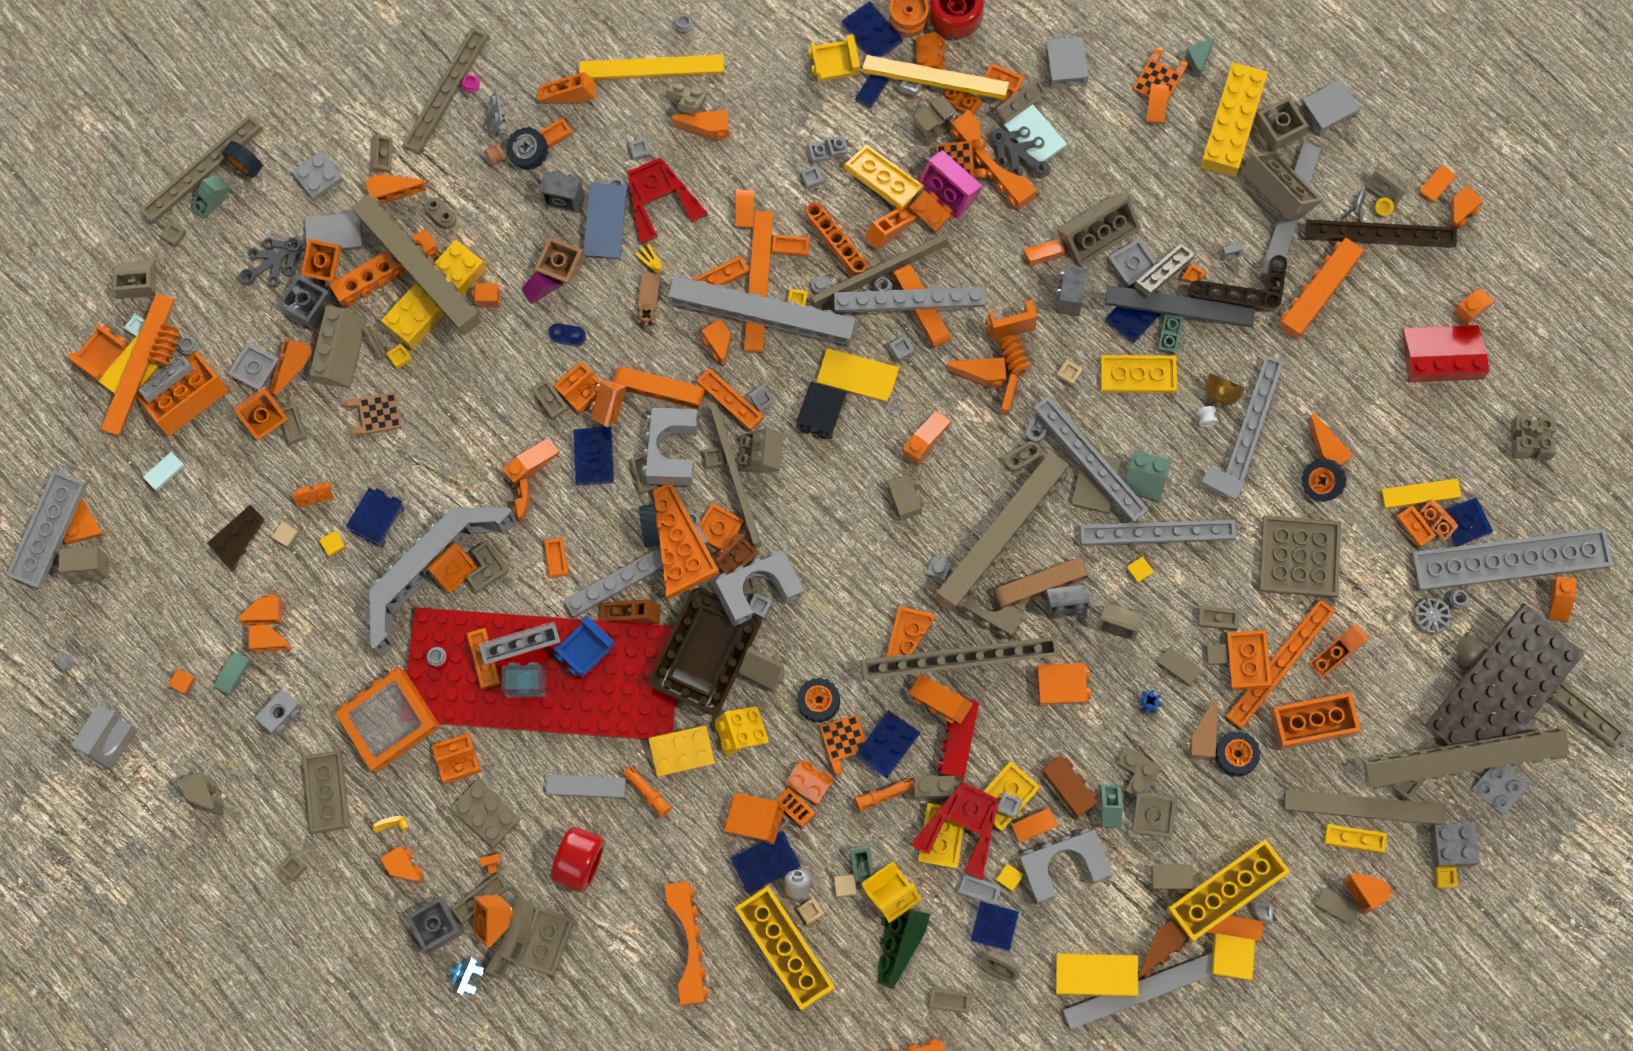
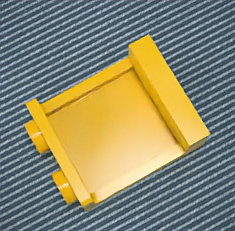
[808,34,860,82]
[861,862,922,923]

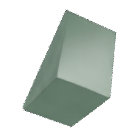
[1185,38,1214,78]
[850,845,874,883]

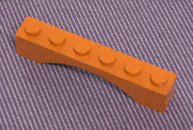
[950,110,1037,210]
[664,881,709,1007]

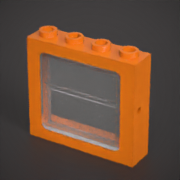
[335,668,441,773]

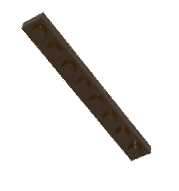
[1305,219,1457,247]

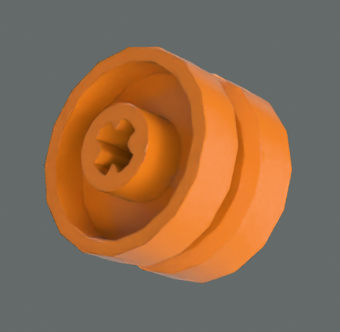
[889,0,929,37]

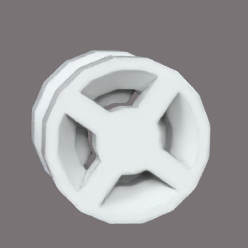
[1197,406,1218,427]

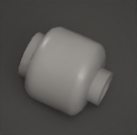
[784,870,810,900]

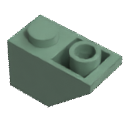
[191,176,230,219]

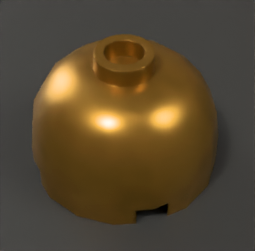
[1206,373,1245,407]

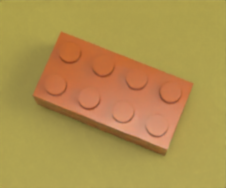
[1270,692,1361,750]

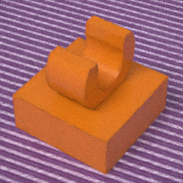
[479,852,502,874]

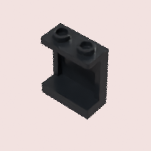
[796,381,847,440]

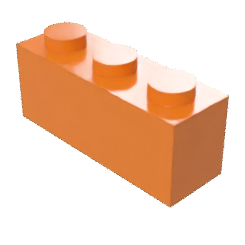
[909,673,973,724]

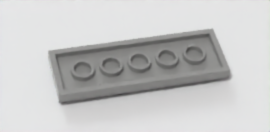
[6,470,88,589]

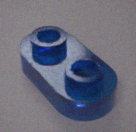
[549,323,586,347]

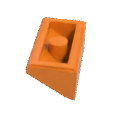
[1023,239,1065,267]

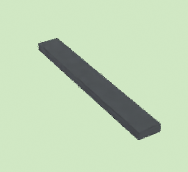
[1105,285,1255,328]

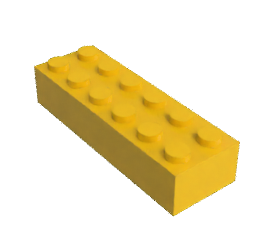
[1200,62,1268,178]
[381,240,487,350]
[1166,839,1290,944]
[735,886,835,1012]

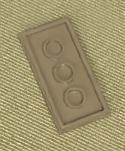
[302,750,350,834]

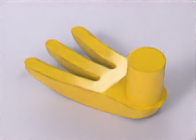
[636,244,663,273]
[373,816,409,834]

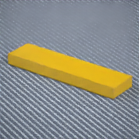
[1381,479,1462,509]

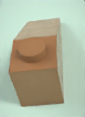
[1186,698,1218,761]

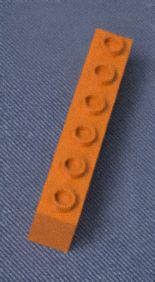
[329,228,439,308]

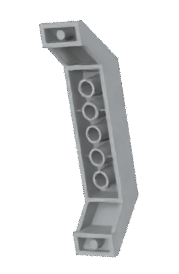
[369,507,517,658]

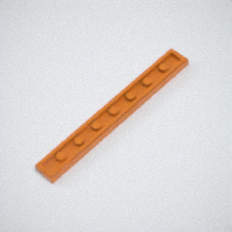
[744,211,774,353]
[101,293,175,437]
[1225,599,1336,730]

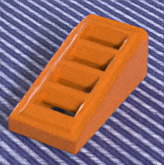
[774,787,816,829]

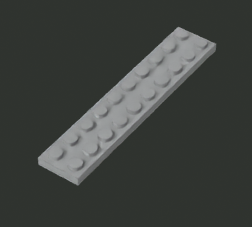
[1412,528,1613,591]

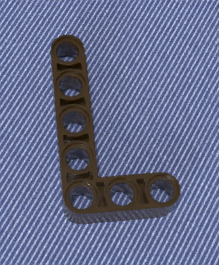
[1188,255,1287,311]

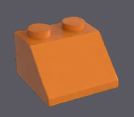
[301,238,341,282]
[590,379,627,427]
[234,385,288,441]
[1343,872,1393,915]
[473,894,513,948]

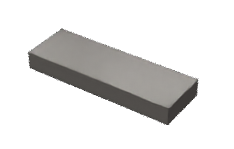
[138,356,194,403]

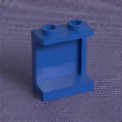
[553,615,616,678]

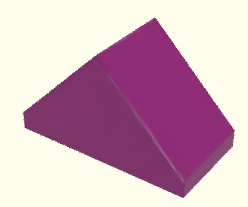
[522,272,563,304]

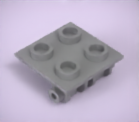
[485,89,507,139]
[1472,765,1529,815]

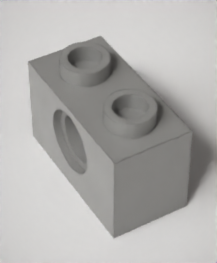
[255,689,303,736]

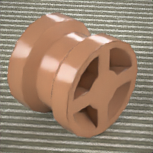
[485,143,506,166]

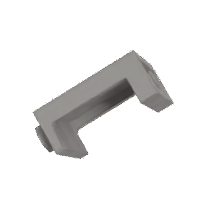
[1046,36,1088,88]
[1300,80,1360,136]

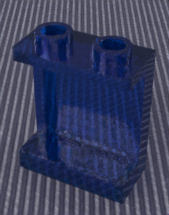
[346,488,405,548]

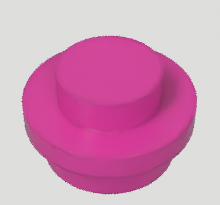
[462,75,480,93]

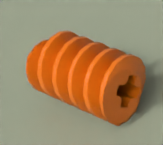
[147,324,182,366]
[998,335,1032,377]

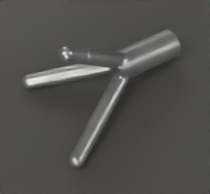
[1336,191,1366,222]

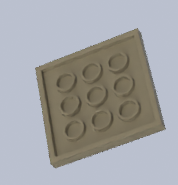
[1259,515,1341,598]

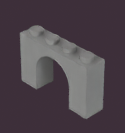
[643,408,698,486]
[713,551,805,627]
[72,704,137,770]
[1019,829,1113,905]

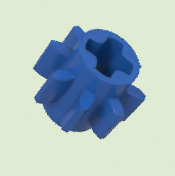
[1137,690,1162,715]

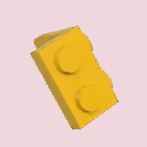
[714,706,768,756]

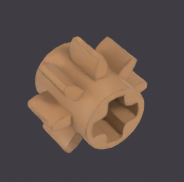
[635,303,659,327]

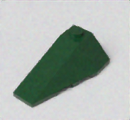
[878,907,931,989]

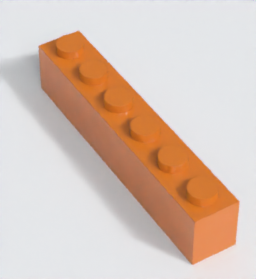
[1279,238,1364,341]

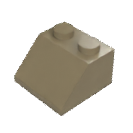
[1097,602,1143,641]

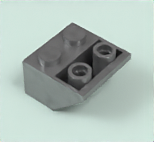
[1045,585,1090,618]

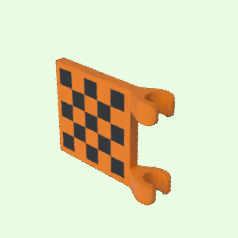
[1133,47,1188,101]
[936,139,988,178]
[819,714,872,776]

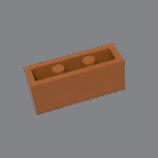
[1041,755,1098,820]

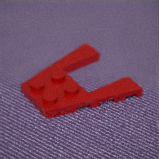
[627,157,708,245]
[910,782,999,880]

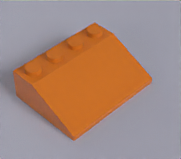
[136,351,229,437]

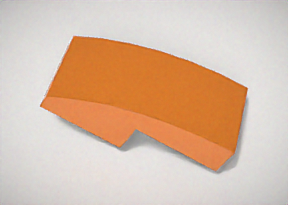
[1146,84,1169,124]
[942,89,982,116]
[735,190,754,227]
[513,478,530,522]
[1419,499,1458,541]
[1012,808,1058,843]

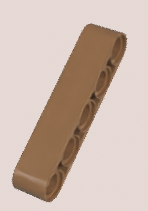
[993,558,1088,609]

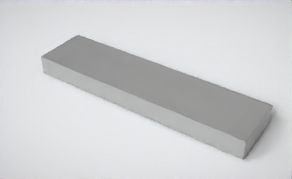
[546,774,626,799]

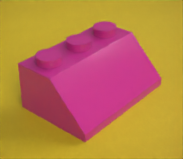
[919,150,982,219]

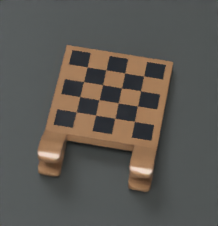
[345,392,402,438]

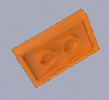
[1227,630,1272,690]

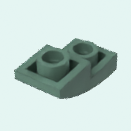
[1158,314,1184,353]
[214,652,252,696]

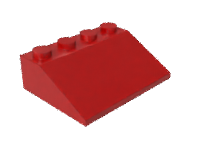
[1402,325,1489,383]

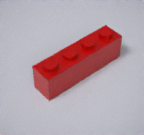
[937,700,979,782]

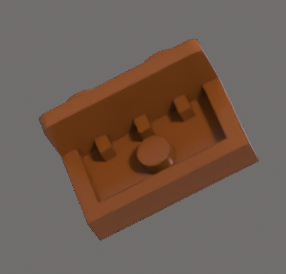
[715,534,759,575]

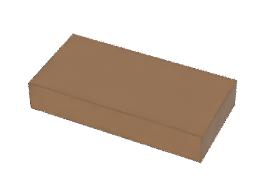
[638,273,661,311]

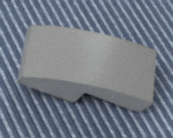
[806,136,849,163]

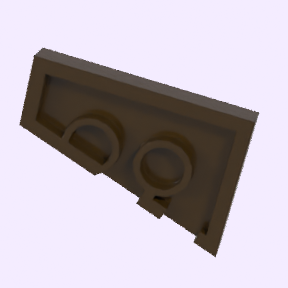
[208,504,265,571]

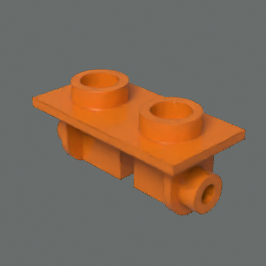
[292,481,334,508]

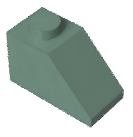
[1100,785,1123,828]

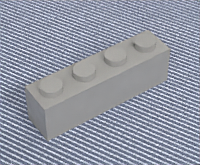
[478,622,560,664]

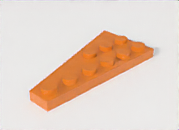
[654,485,720,600]

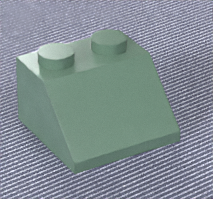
[1125,450,1172,502]

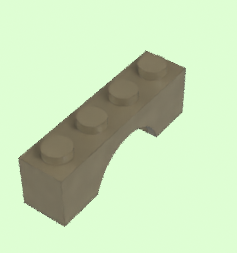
[958,593,1024,639]

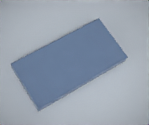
[583,182,628,259]

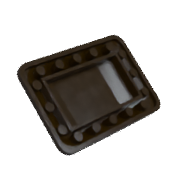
[649,587,762,715]

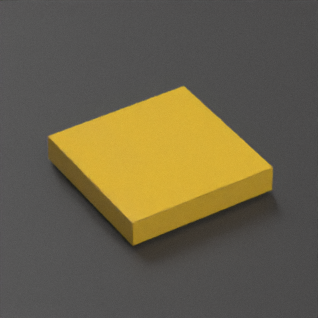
[1211,933,1255,981]

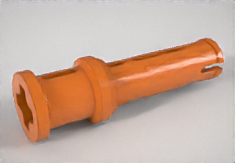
[623,766,672,819]
[854,778,915,813]

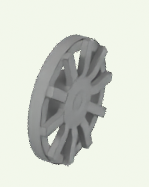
[1414,598,1452,634]

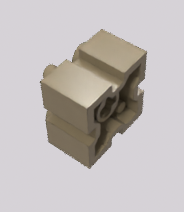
[913,95,956,147]
[1511,415,1556,460]

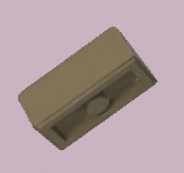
[369,134,393,172]

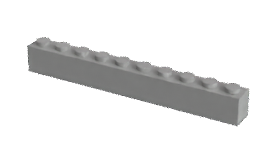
[668,276,856,346]

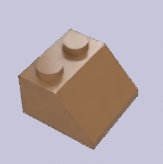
[534,237,586,284]

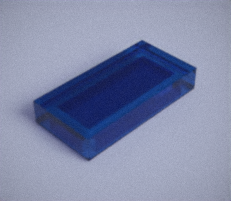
[855,74,889,108]

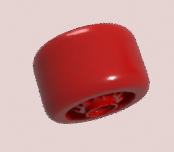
[929,0,984,38]
[550,827,605,893]

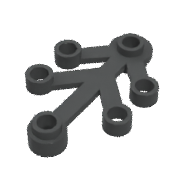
[990,126,1051,177]
[239,237,304,288]

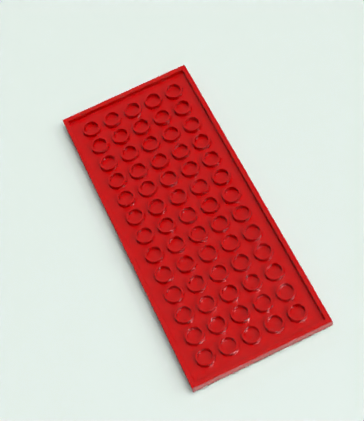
[400,607,676,740]

